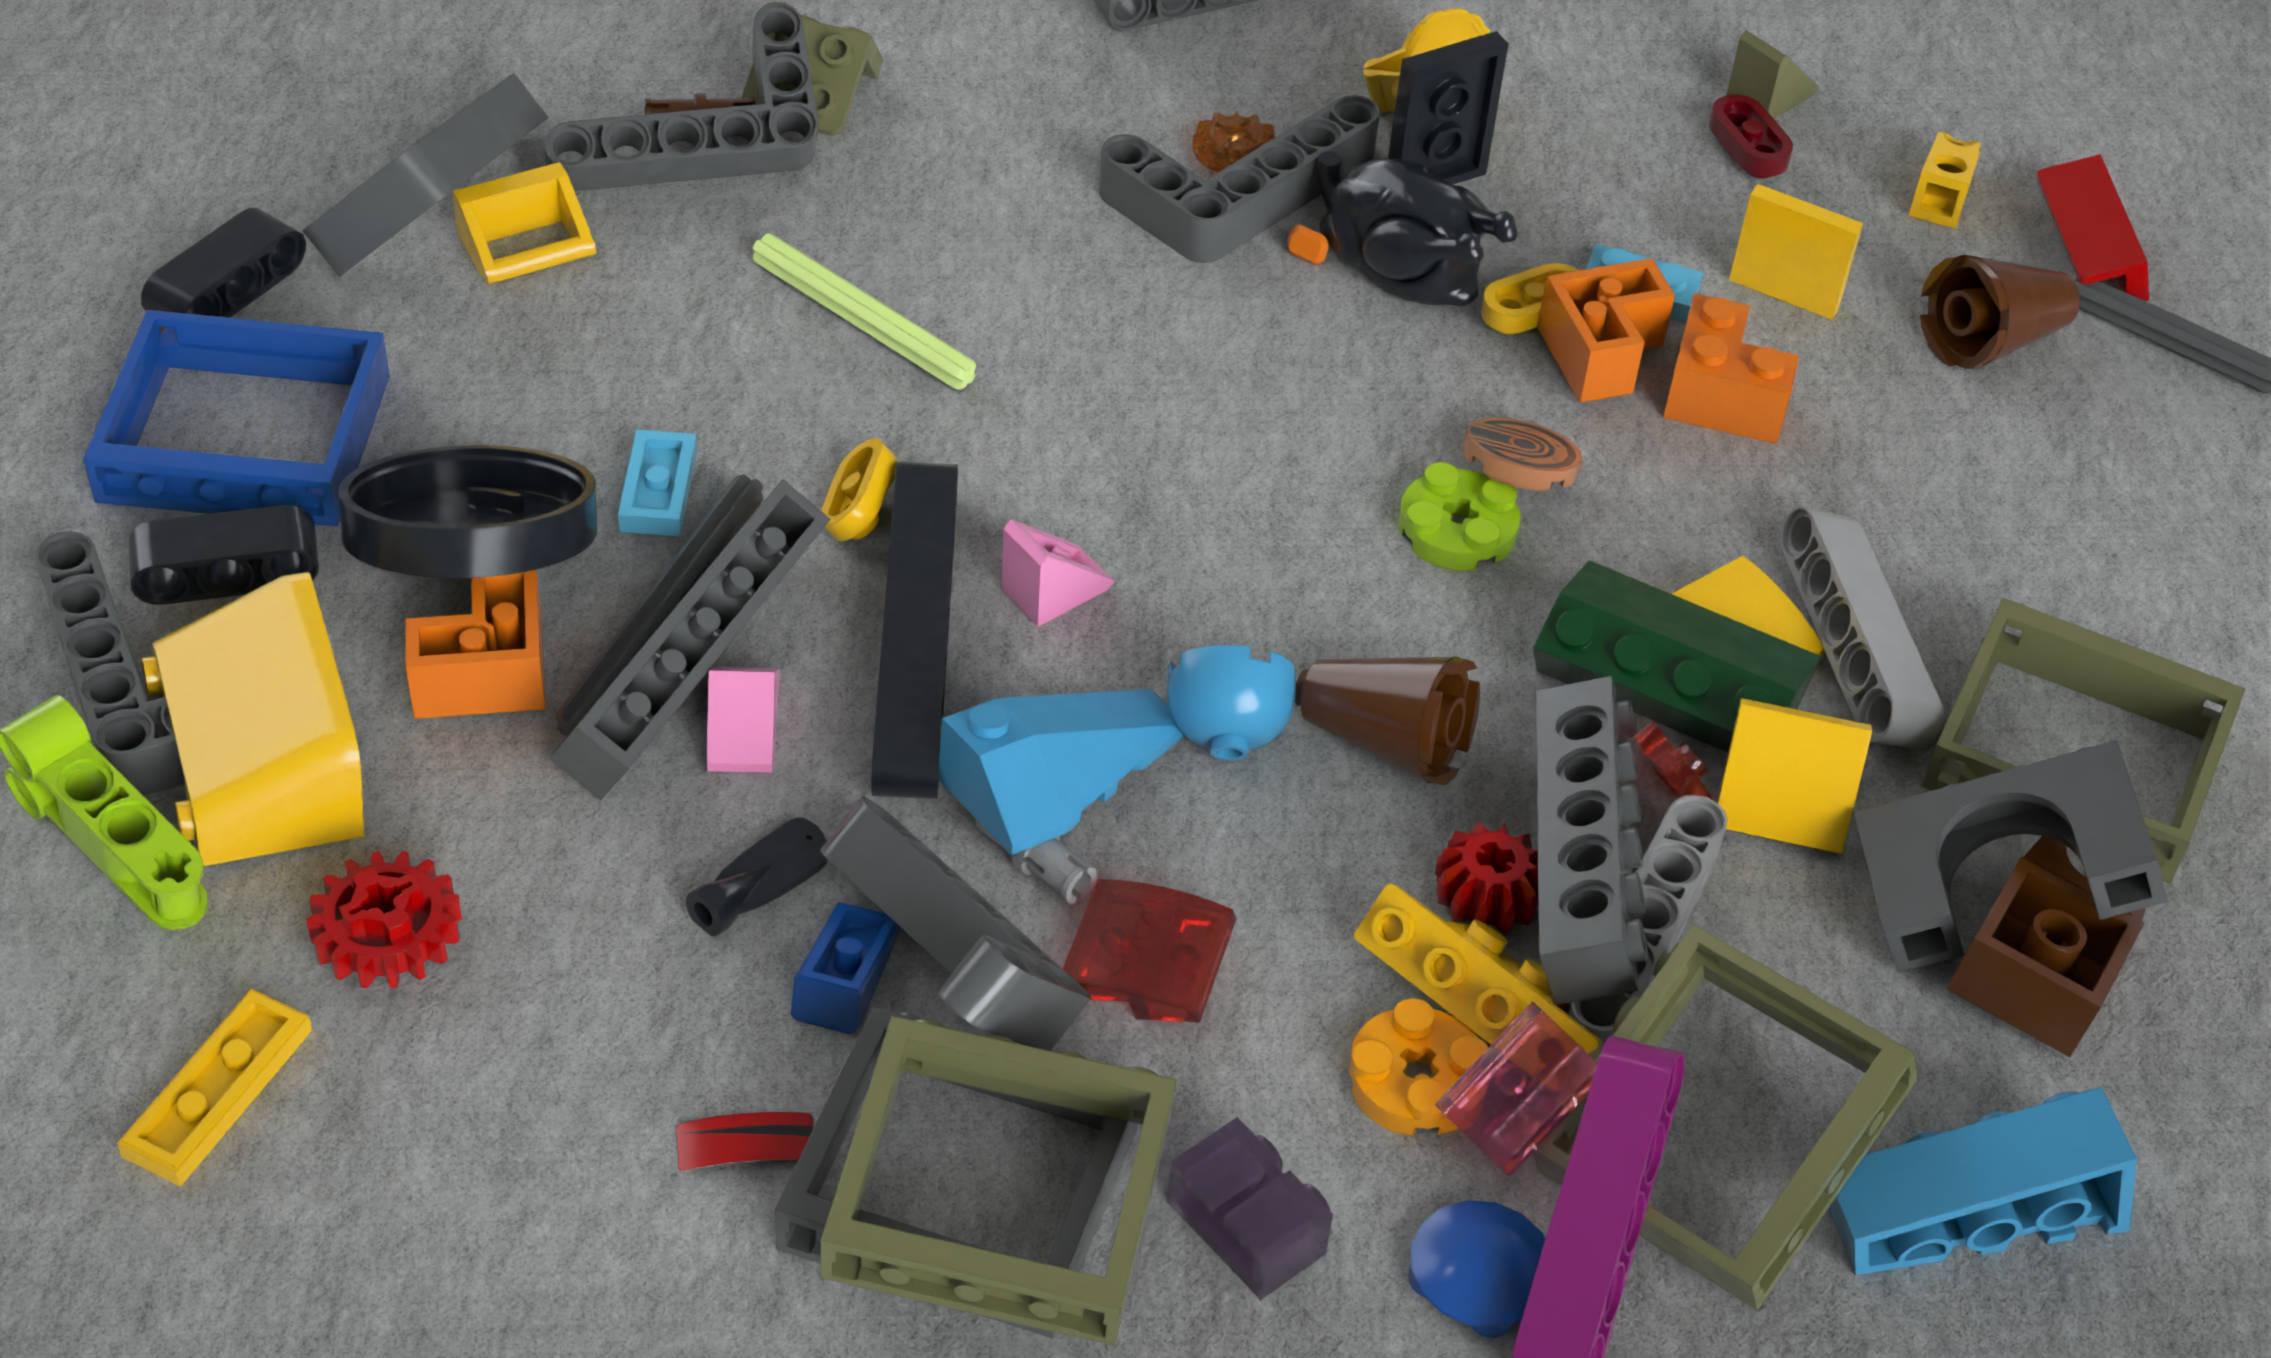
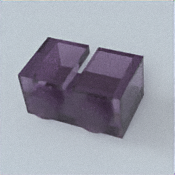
[1166,1117,1333,1300]

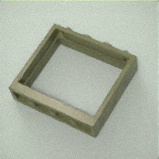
[1922,598,2246,884]
[1531,924,1917,1311]
[820,1016,1177,1346]

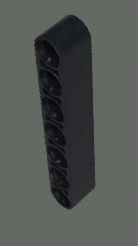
[871,462,958,799]

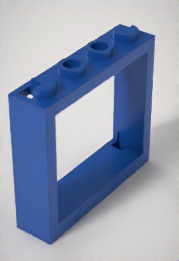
[83,310,390,526]

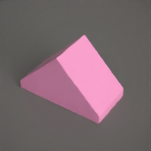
[1001,519,1115,627]
[707,666,780,773]

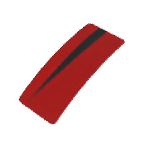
[676,1112,813,1172]

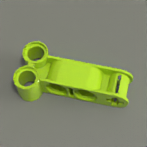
[0,694,208,930]

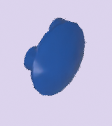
[1409,1200,1545,1338]

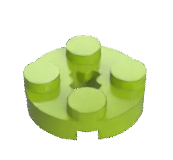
[1398,462,1521,571]

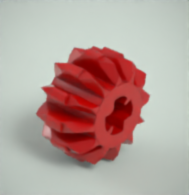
[1434,821,1539,936]

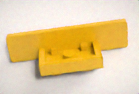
[1354,884,1602,1097]

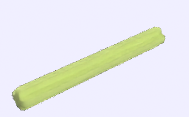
[752,233,976,390]

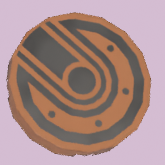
[1462,418,1583,491]

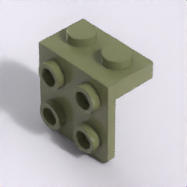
[741,14,884,136]

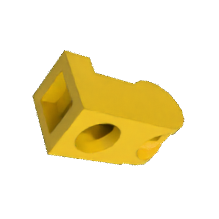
[1908,131,1982,229]

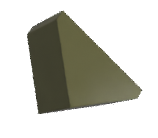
[1726,30,1819,119]

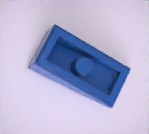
[791,902,901,1034]

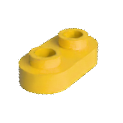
[1481,263,1578,334]
[821,438,898,542]

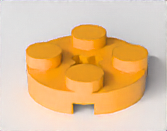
[1349,998,1490,1136]

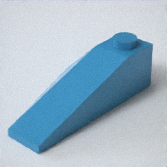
[938,689,1184,855]

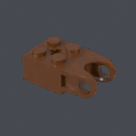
[1946,835,2146,1057]

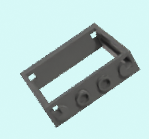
[775,1006,1138,1339]

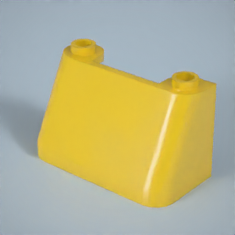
[141,572,364,866]

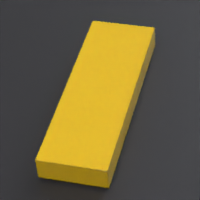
[117,988,312,1187]

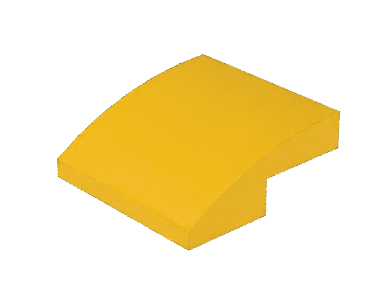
[1671,555,1825,659]

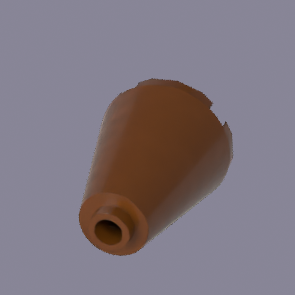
[1920,255,2080,369]
[1295,657,1480,785]

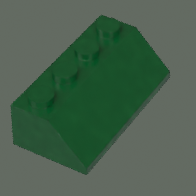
[1533,560,1821,753]

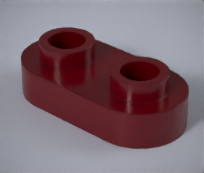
[1709,94,1793,178]

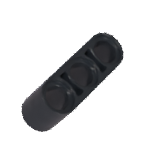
[141,207,306,318]
[129,505,319,605]

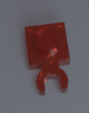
[1633,721,1713,800]

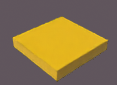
[1729,184,1863,320]
[1717,698,1872,854]

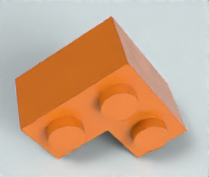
[1537,258,1675,403]
[1663,293,1799,444]
[405,569,546,719]

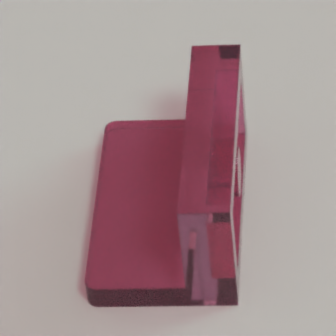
[1435,1001,1598,1176]

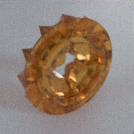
[1192,110,1275,172]

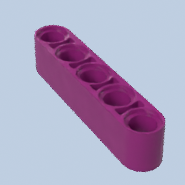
[1512,1036,1685,1358]

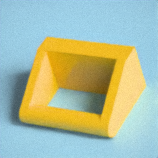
[452,162,596,285]

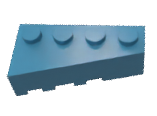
[1828,1087,2137,1275]

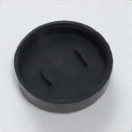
[338,445,597,578]

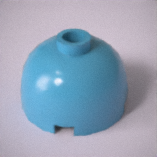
[1167,645,1296,760]

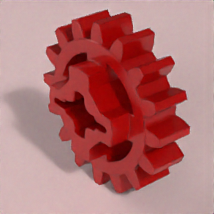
[306,851,462,988]

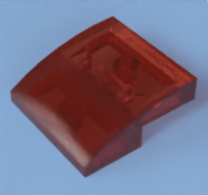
[1063,879,1237,1023]

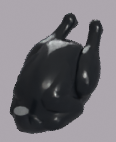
[1317,151,1518,306]

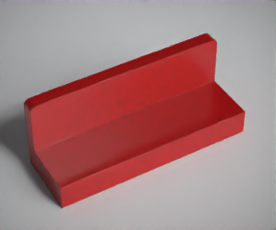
[2037,154,2149,301]

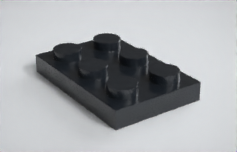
[1388,31,1509,185]

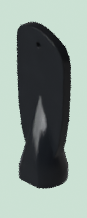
[686,817,828,936]

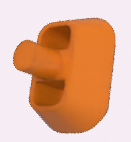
[1287,225,1329,265]

